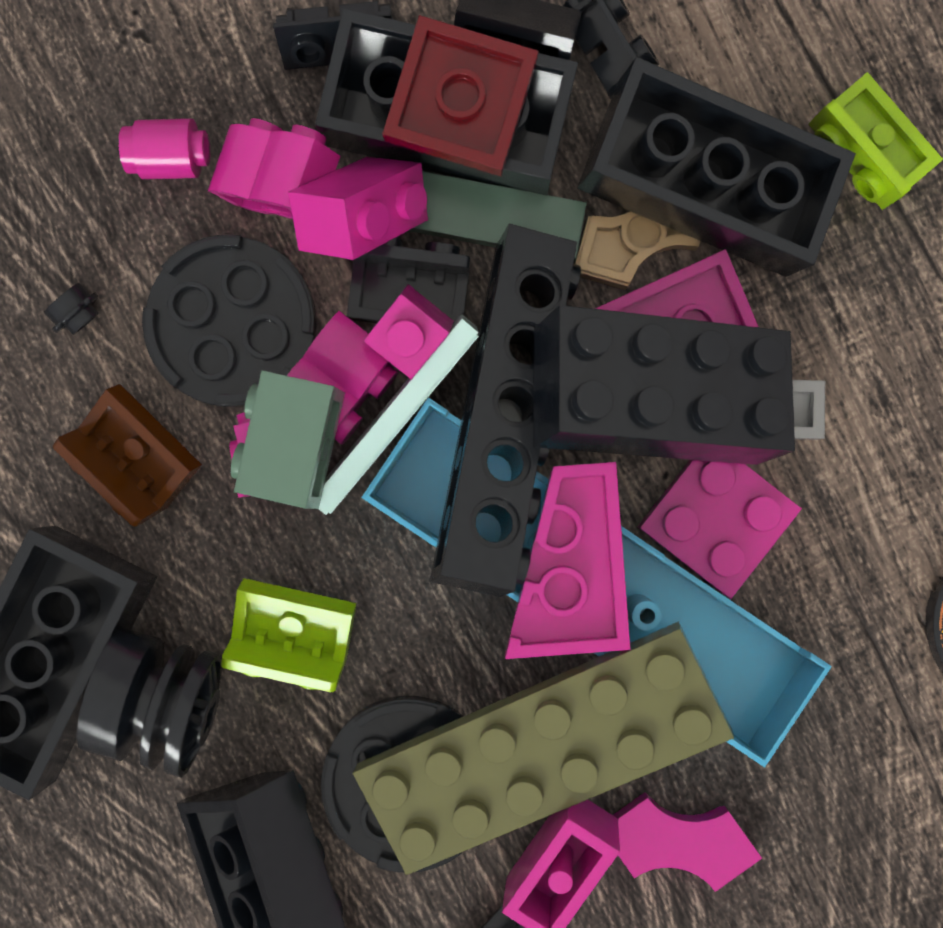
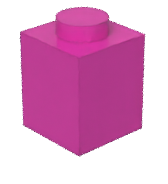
[364,284,454,379]

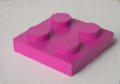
[637,460,802,599]

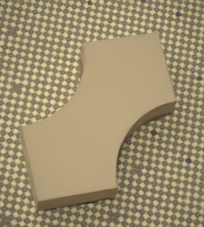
[574,211,700,290]

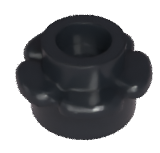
[44,283,99,335]

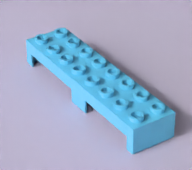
[361,397,832,767]

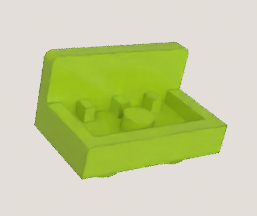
[808,72,943,210]
[221,578,357,692]

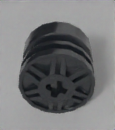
[76,628,222,778]

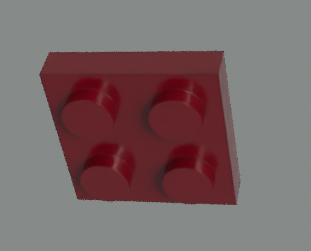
[382,15,539,177]

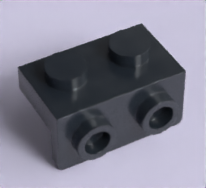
[347,238,471,324]

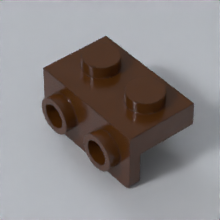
[53,384,202,527]

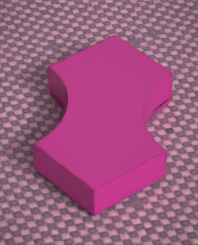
[613,792,762,892]

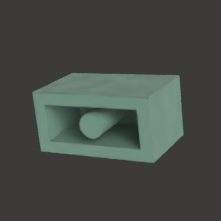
[231,370,345,509]

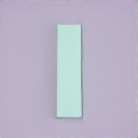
[319,314,479,515]

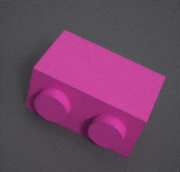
[288,157,428,260]
[502,800,620,928]

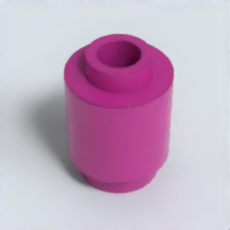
[119,118,210,179]

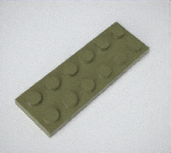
[353,621,734,875]

